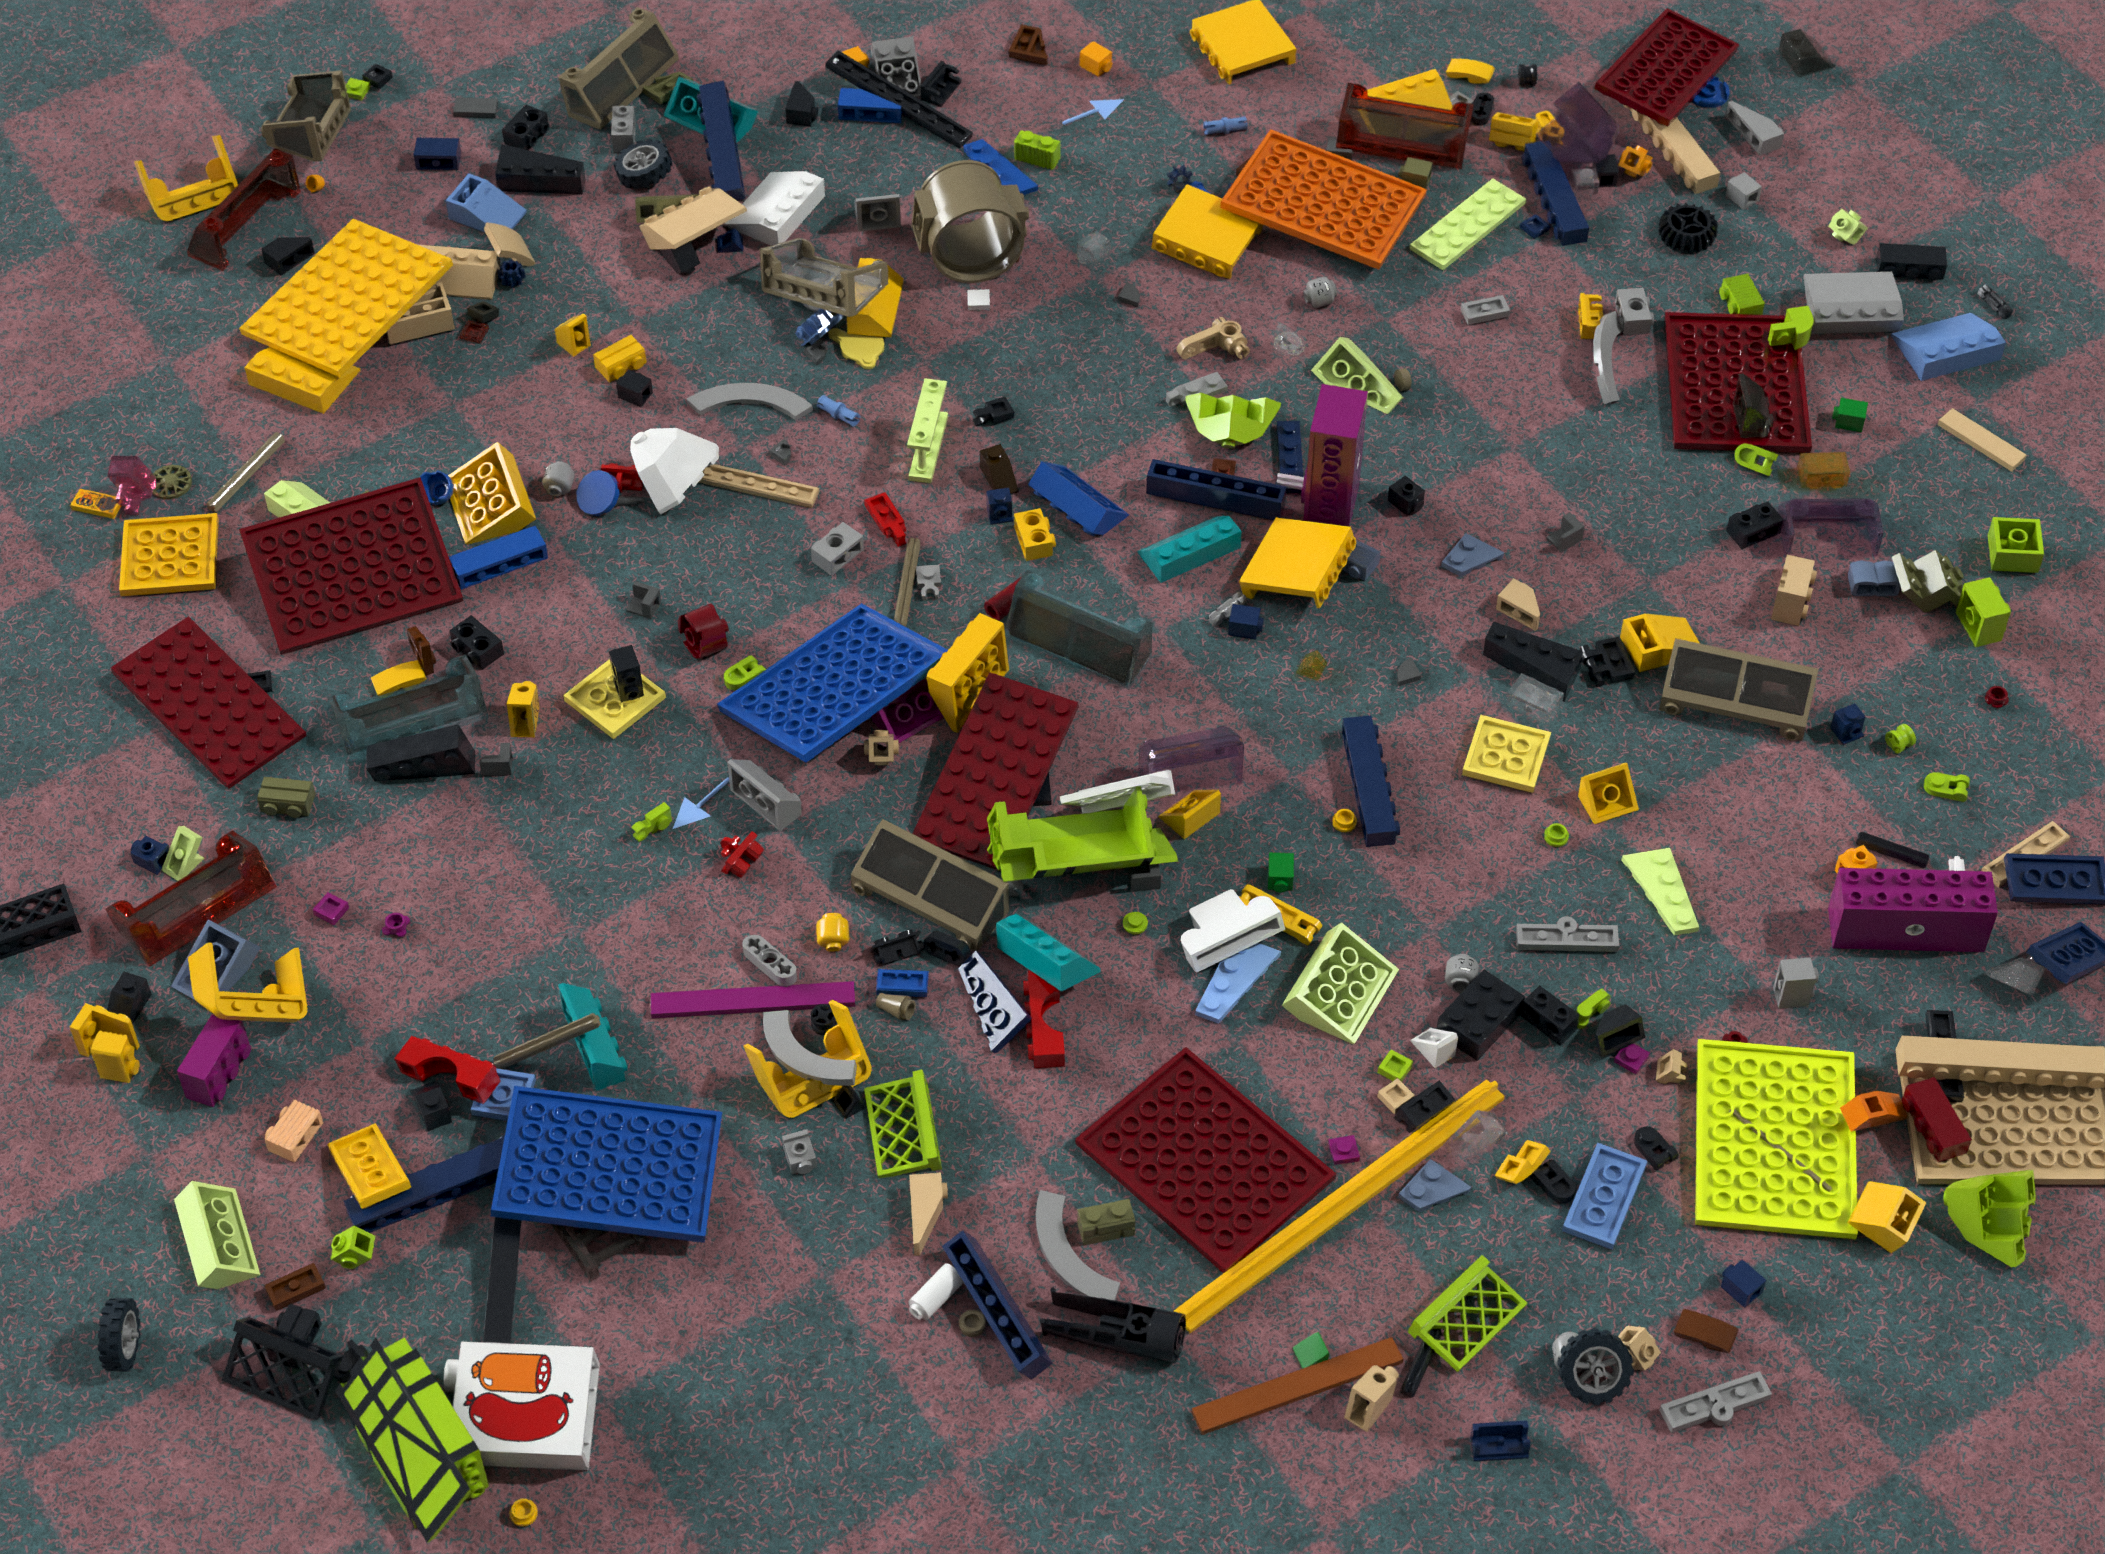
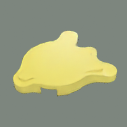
[829,328,884,369]

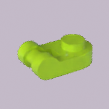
[1734,443,1778,476]
[724,655,766,691]
[1923,772,1970,802]
[1576,989,1611,1029]

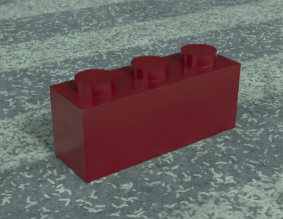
[1902,1077,1972,1162]

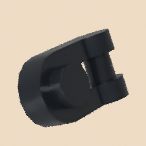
[1634,1126,1679,1171]
[1530,1159,1576,1204]

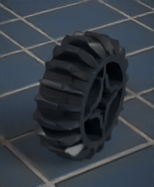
[1658,202,1718,254]

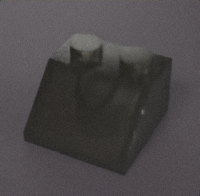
[1778,29,1835,78]
[1733,373,1774,438]

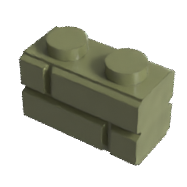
[257,777,316,818]
[1077,1199,1135,1246]

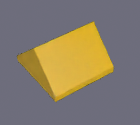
[1578,763,1639,824]
[1159,790,1221,839]

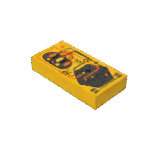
[70,489,124,519]

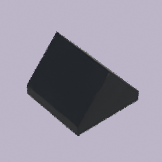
[832,1085,865,1119]

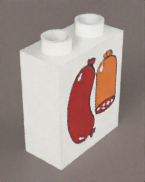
[444,1342,600,1470]

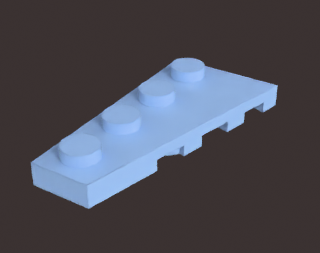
[1195,943,1281,1024]

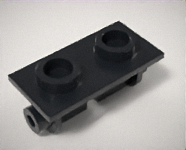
[870,930,924,966]

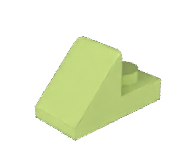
[161,826,205,882]

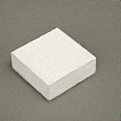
[967,289,990,310]

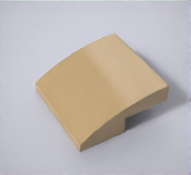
[484,222,536,266]

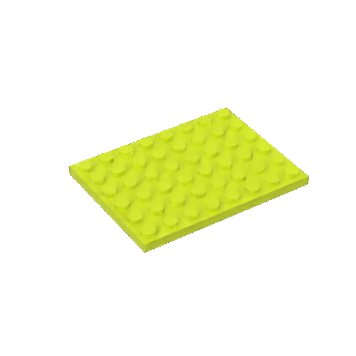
[1695,1039,1858,1239]

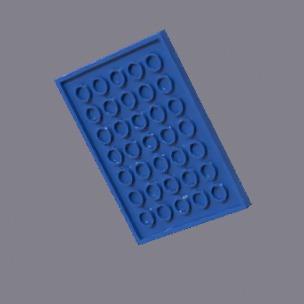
[717,603,948,762]
[491,1086,722,1243]

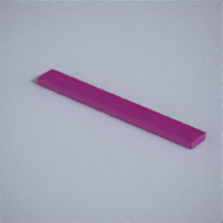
[651,981,855,1019]

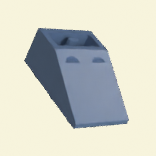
[446,173,527,232]

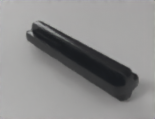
[1856,831,1929,868]
[1401,1328,1442,1398]

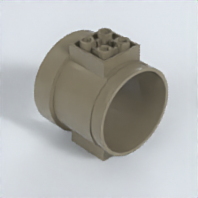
[911,160,1029,283]

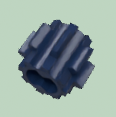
[1167,165,1193,193]
[497,259,526,288]

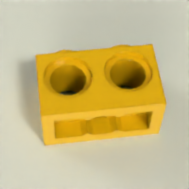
[1014,508,1056,561]

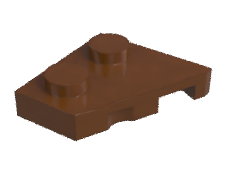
[1009,24,1048,65]
[407,626,436,676]

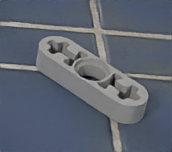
[742,935,797,987]

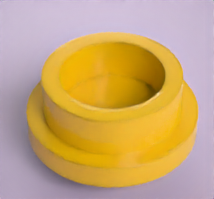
[1332,809,1357,832]
[509,1498,538,1526]

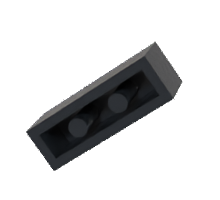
[1876,243,1947,280]

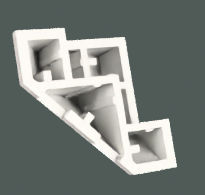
[630,428,719,514]

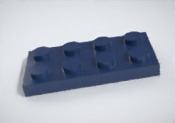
[2004,853,2105,905]
[2026,922,2105,984]

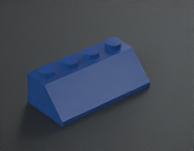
[1028,461,1130,536]

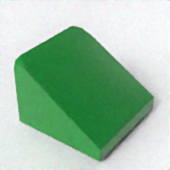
[1292,1332,1329,1369]

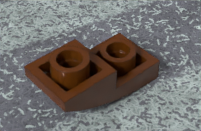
[1674,1309,1739,1354]

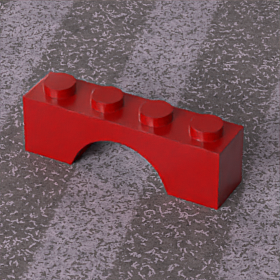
[1023,970,1065,1068]
[394,1036,501,1104]

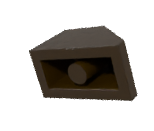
[980,444,1019,494]

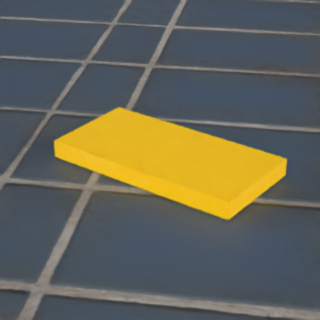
[327,1123,411,1209]

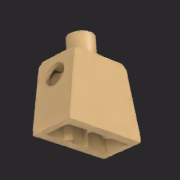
[1344,1366,1399,1432]

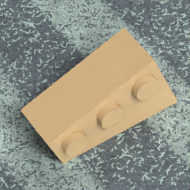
[386,281,455,344]
[1771,555,1817,626]

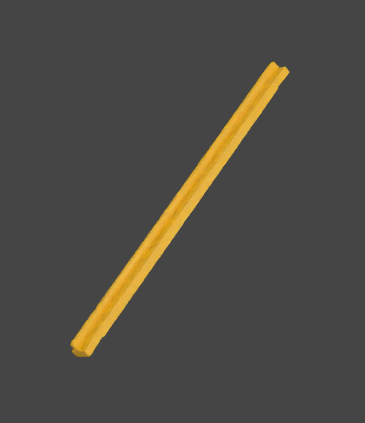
[1173,1079,1505,1333]

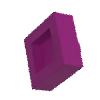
[313,892,349,925]
[1614,1043,1650,1074]
[1328,1135,1360,1165]

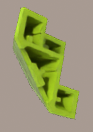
[1185,393,1281,449]
[1943,1170,2036,1267]

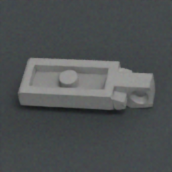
[1166,372,1228,407]

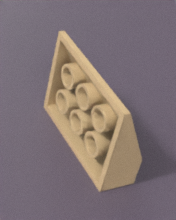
[639,186,747,250]

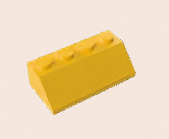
[847,258,904,338]

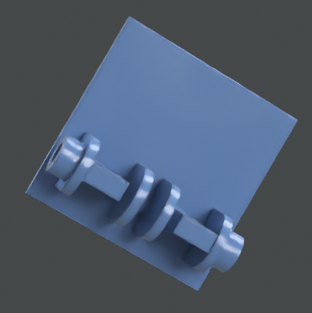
[796,308,844,346]

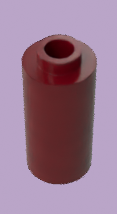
[984,577,1035,621]

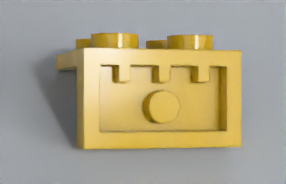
[70,1003,140,1057]

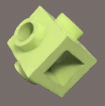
[1828,209,1868,245]

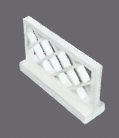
[1060,770,1175,814]

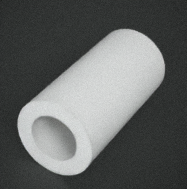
[908,1263,964,1320]

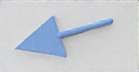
[1062,99,1124,125]
[673,777,729,829]

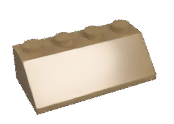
[417,244,501,300]

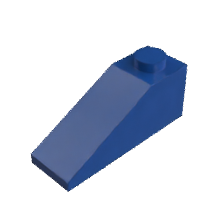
[838,88,902,123]

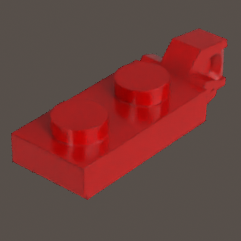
[864,492,906,547]

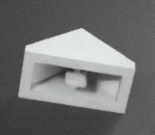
[1410,1028,1458,1068]

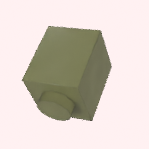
[1399,157,1433,189]

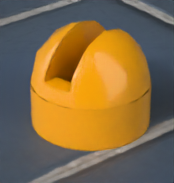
[306,174,325,192]

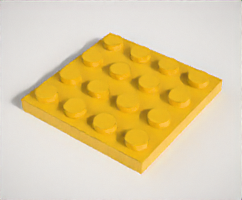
[119,513,219,596]

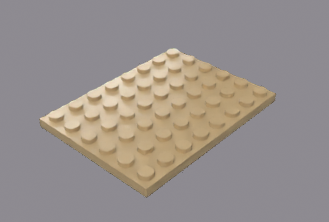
[1900,1046,2105,1185]

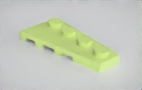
[1622,848,1699,935]

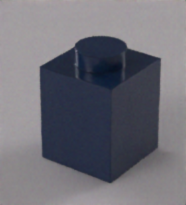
[1228,604,1264,640]
[1721,1259,1766,1308]

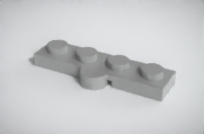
[1516,916,1619,952]
[1659,1371,1772,1433]

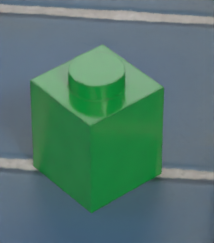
[1832,398,1868,432]
[1268,852,1294,893]

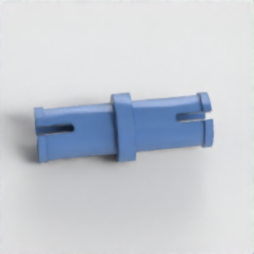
[1203,116,1248,135]
[817,395,860,427]

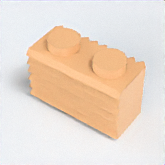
[265,1100,323,1163]

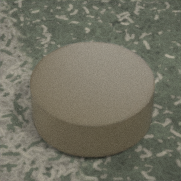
[1394,368,1412,392]
[959,1310,986,1337]

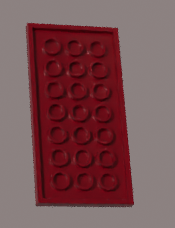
[1594,8,1740,127]
[111,616,306,789]
[912,672,1079,871]

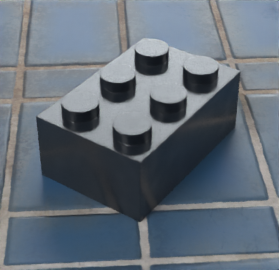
[1437,969,1525,1061]

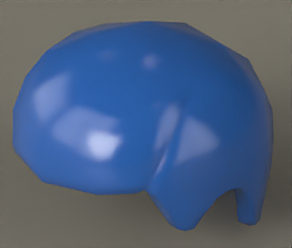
[420,470,454,505]

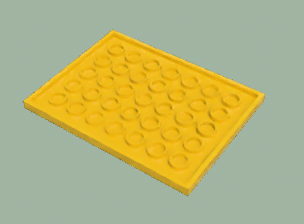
[239,219,453,377]

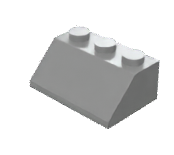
[727,759,802,831]

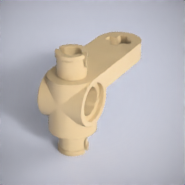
[1177,317,1250,360]

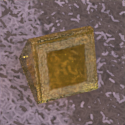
[1296,650,1327,681]

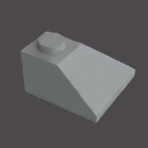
[854,194,901,232]

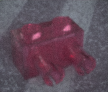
[107,456,156,516]

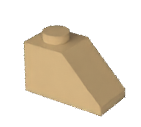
[1496,578,1540,631]

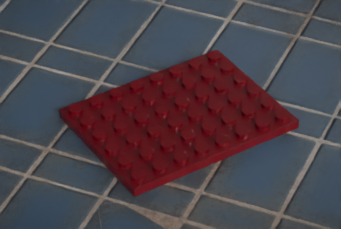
[1664,312,1812,453]
[239,477,463,655]
[1075,1047,1336,1273]

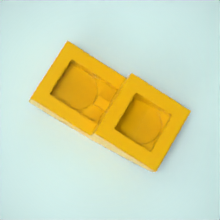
[1446,59,1495,84]
[371,660,427,698]
[1495,1140,1551,1184]

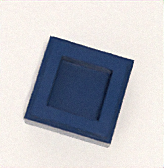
[1520,214,1551,239]

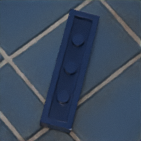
[1277,421,1304,493]

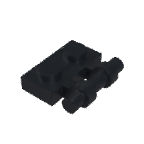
[1580,637,1635,687]

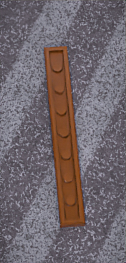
[1191,1337,1403,1435]

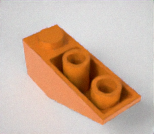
[1840,1091,1907,1132]

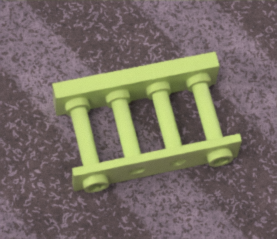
[907,378,948,483]

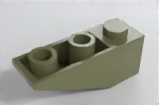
[635,194,700,223]

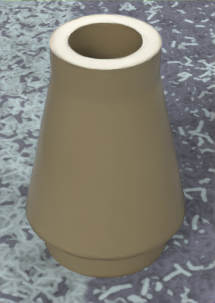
[876,993,916,1020]

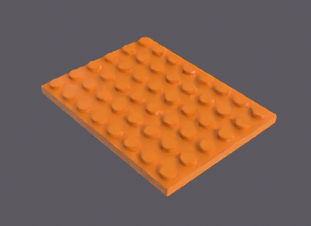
[1220,129,1427,270]

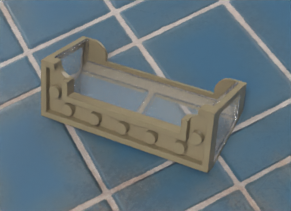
[760,238,888,317]

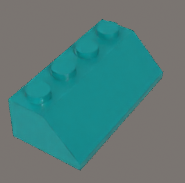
[663,77,758,142]
[1137,516,1242,583]
[996,914,1101,992]
[558,983,628,1091]

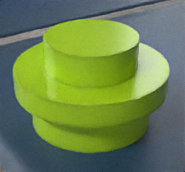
[1544,823,1569,847]
[1123,912,1148,935]

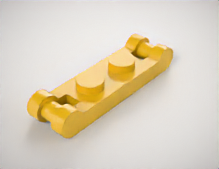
[1238,884,1322,946]

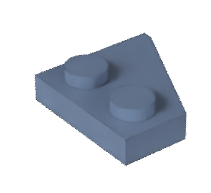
[1441,533,1504,577]
[1398,1159,1471,1212]

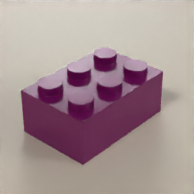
[177,1014,251,1107]

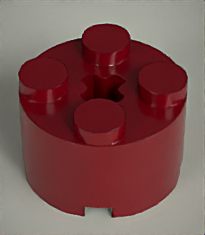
[678,603,729,659]

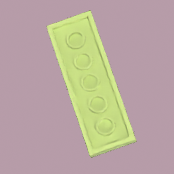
[1410,179,1526,270]

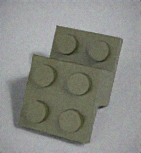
[1892,550,1964,613]

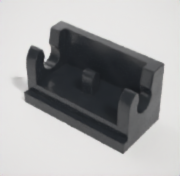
[920,61,962,107]
[1394,1080,1455,1133]

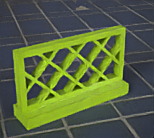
[864,1069,942,1178]
[1407,1255,1527,1372]

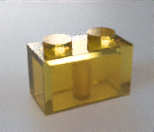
[1797,452,1850,489]

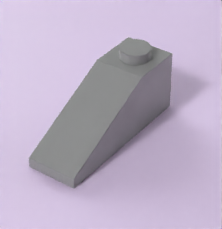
[1726,101,1784,155]

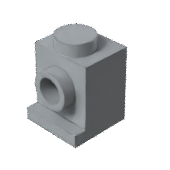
[782,1129,817,1174]

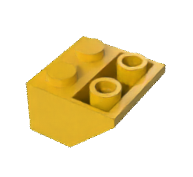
[1848,1181,1927,1254]

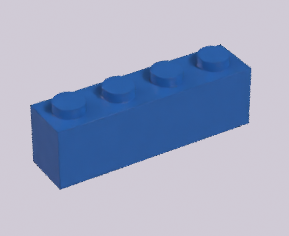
[449,525,548,590]

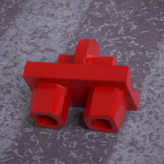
[601,463,643,493]
[720,831,764,878]

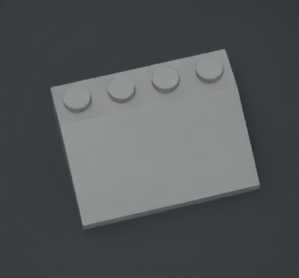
[1804,272,1904,334]

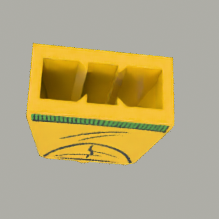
[507,681,540,738]

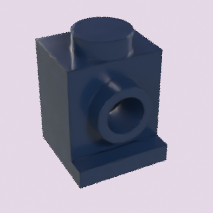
[986,488,1013,525]
[1830,703,1865,745]
[130,836,170,875]

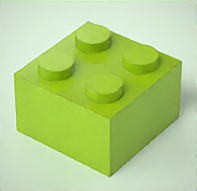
[1988,517,2044,573]
[1955,577,2011,647]

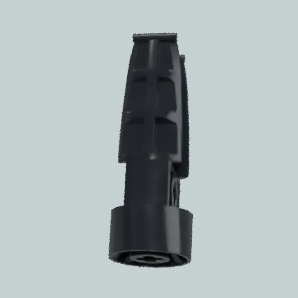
[1040,1287,1186,1363]

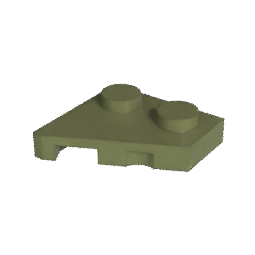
[643,71,693,104]

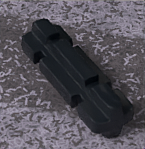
[1978,285,2013,319]

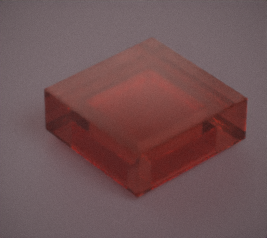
[460,320,489,344]

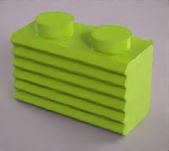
[1014,130,1061,170]
[1719,273,1765,315]

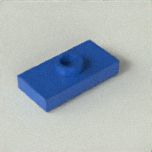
[876,969,929,997]

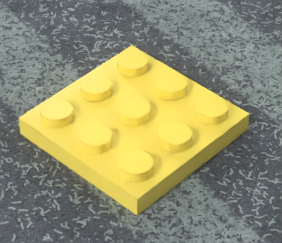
[563,659,666,739]
[1462,715,1551,793]

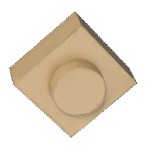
[1377,1078,1415,1114]

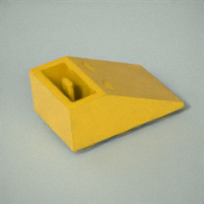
[1620,614,1699,672]

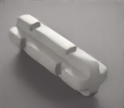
[1208,592,1246,626]

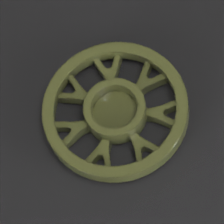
[149,465,192,499]

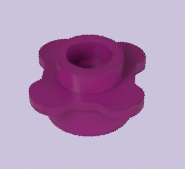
[382,912,410,937]

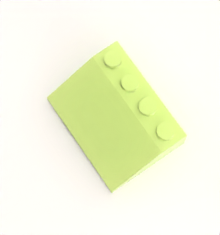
[1282,923,1399,1044]

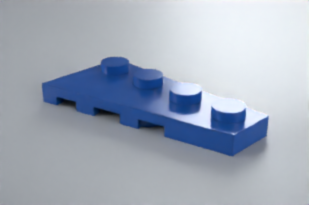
[963,139,1038,195]

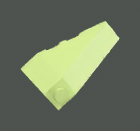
[1311,337,1403,414]

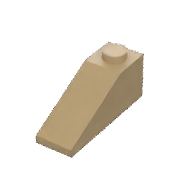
[909,1173,948,1256]

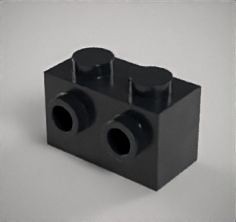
[1726,501,1784,549]

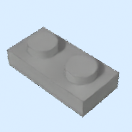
[1461,295,1510,325]

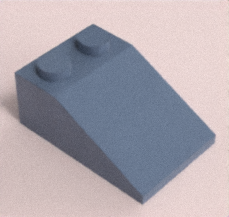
[171,920,261,1000]

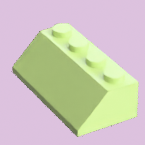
[264,480,330,518]
[174,1181,260,1289]

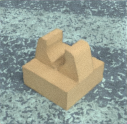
[1656,1049,1687,1084]

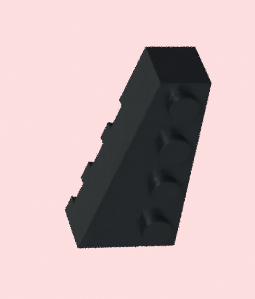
[495,144,586,195]
[1483,621,1583,702]
[366,724,475,781]

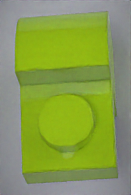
[1768,306,1814,350]

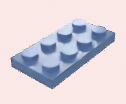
[1562,1143,1647,1250]

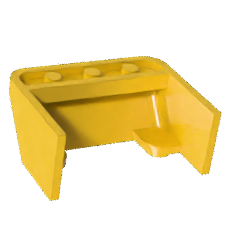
[134,135,239,221]
[188,942,308,1023]
[743,1000,872,1118]

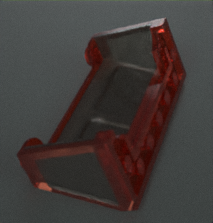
[1336,83,1474,169]
[187,148,301,271]
[105,830,277,967]

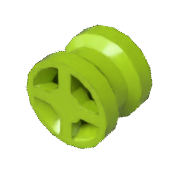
[1885,724,1916,754]

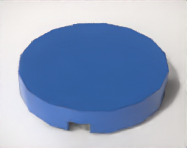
[1692,76,1730,108]
[577,470,619,517]

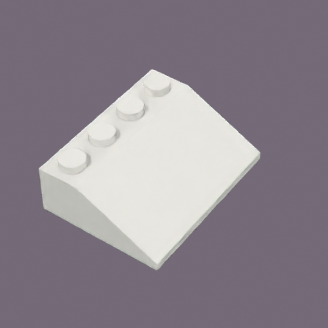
[724,171,825,249]

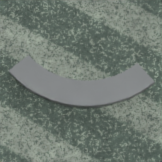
[1593,311,1623,404]
[687,383,813,421]
[763,1010,857,1086]
[1036,1190,1120,1300]

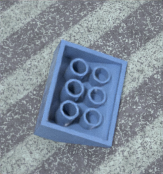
[1891,313,2006,381]

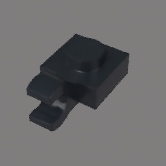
[972,397,1014,426]

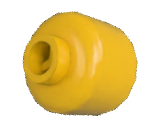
[816,913,850,952]

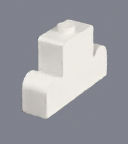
[1181,889,1285,973]

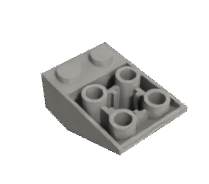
[871,37,921,97]

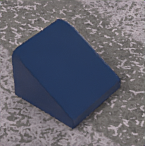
[717,228,743,253]

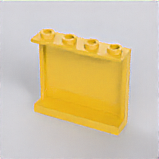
[1190,0,1297,84]
[1151,185,1263,279]
[1239,517,1356,609]

